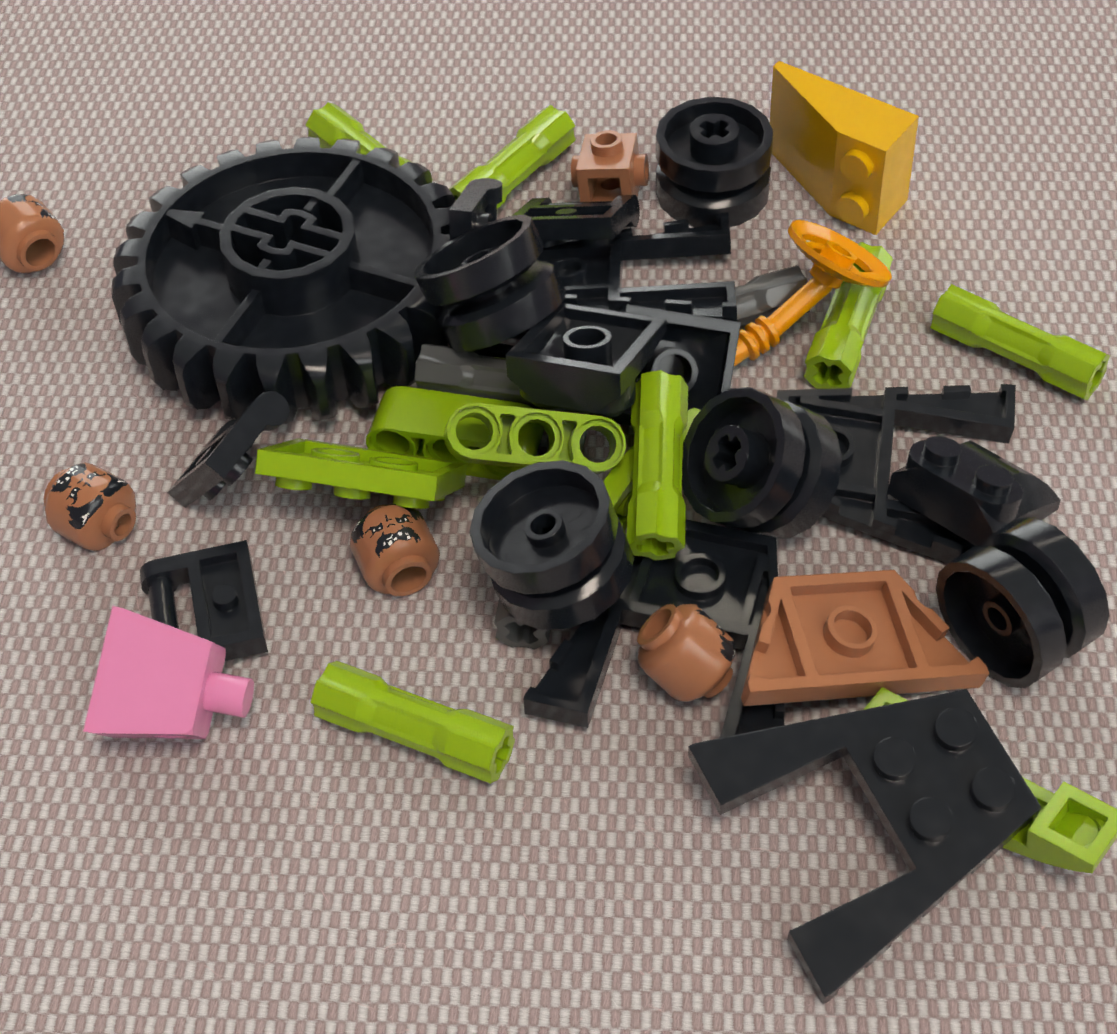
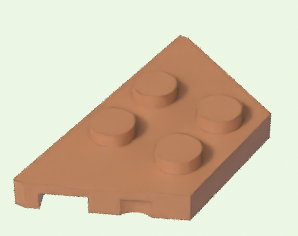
[741,570,990,706]

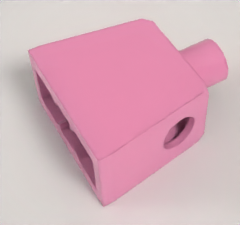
[83,606,254,739]

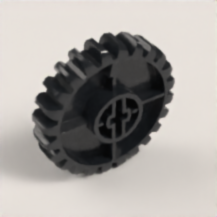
[111,137,456,424]

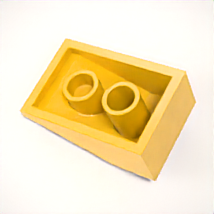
[770,61,919,235]

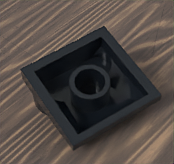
[506,303,667,418]
[610,304,741,426]
[887,436,1061,546]

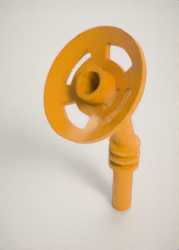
[734,220,892,367]

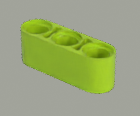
[366,386,545,480]
[444,403,626,475]

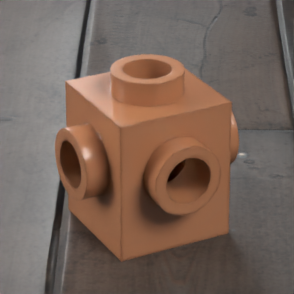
[571,130,649,202]

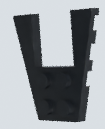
[537,212,737,322]
[776,384,1016,563]
[523,519,785,738]
[688,689,1042,1004]

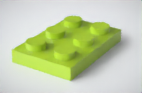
[255,438,467,509]

